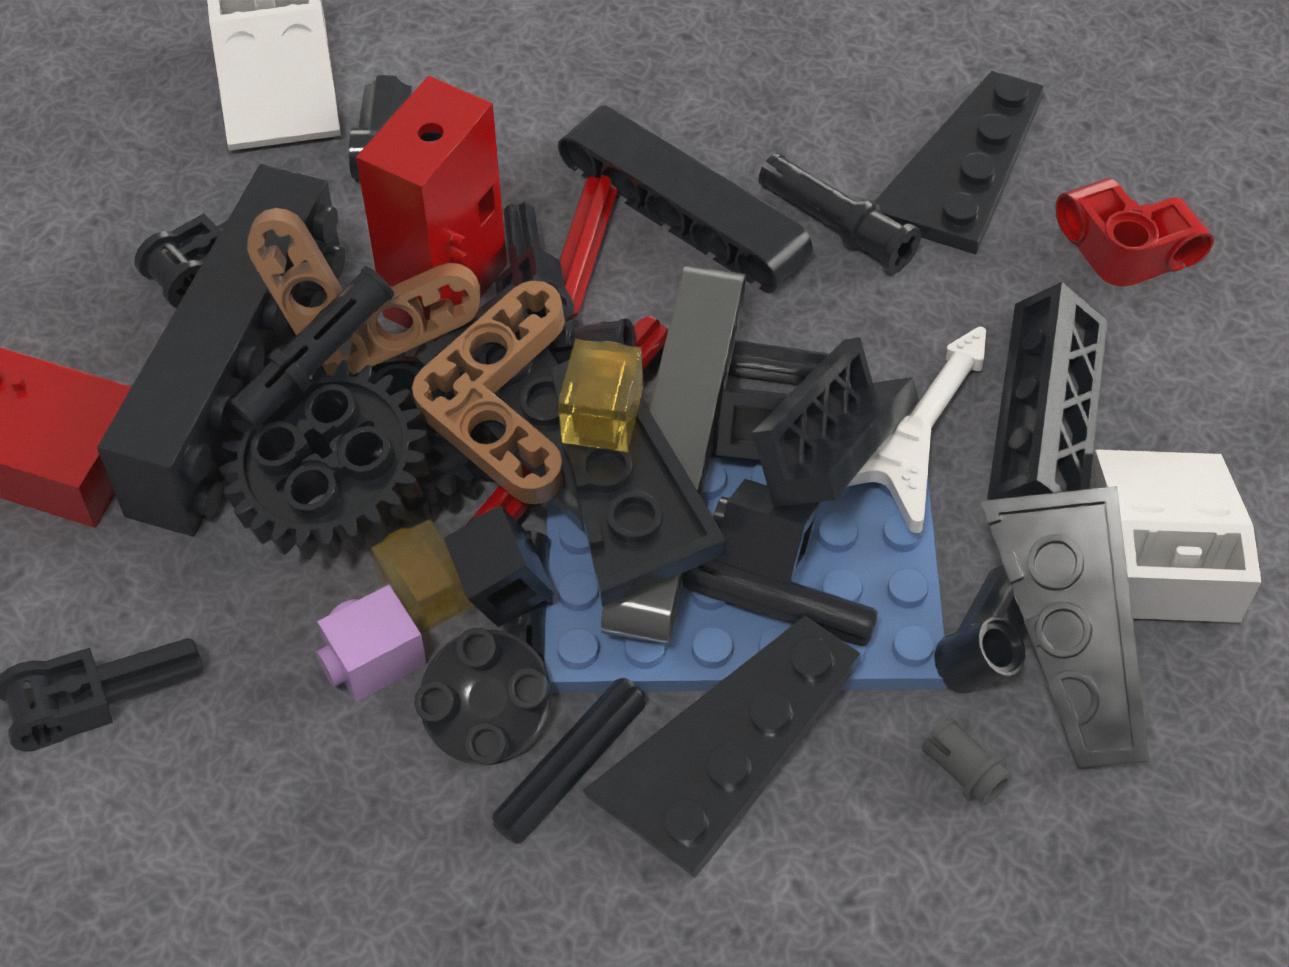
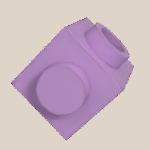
[315,585,427,702]

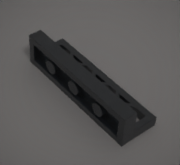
[987,282,1108,500]
[752,337,919,507]

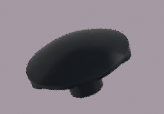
[414,627,552,765]

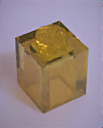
[558,339,643,452]
[371,519,471,634]

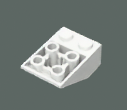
[207,0,341,151]
[1094,450,1261,623]

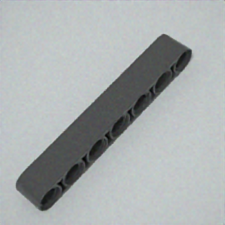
[601,265,746,644]

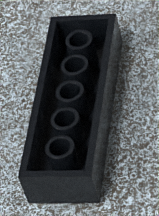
[97,163,345,537]

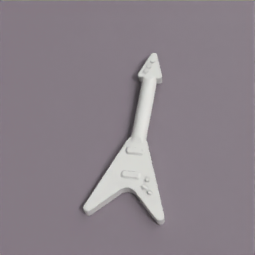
[847,327,986,533]

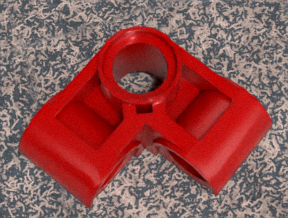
[1055,178,1214,287]

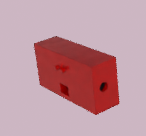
[356,75,507,341]
[0,347,132,528]

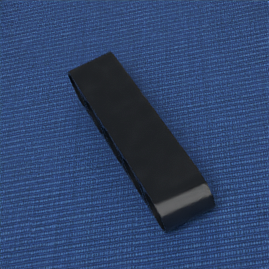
[558,105,813,293]

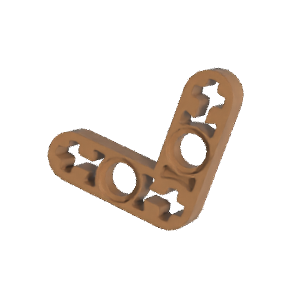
[247,208,480,376]
[412,281,565,504]

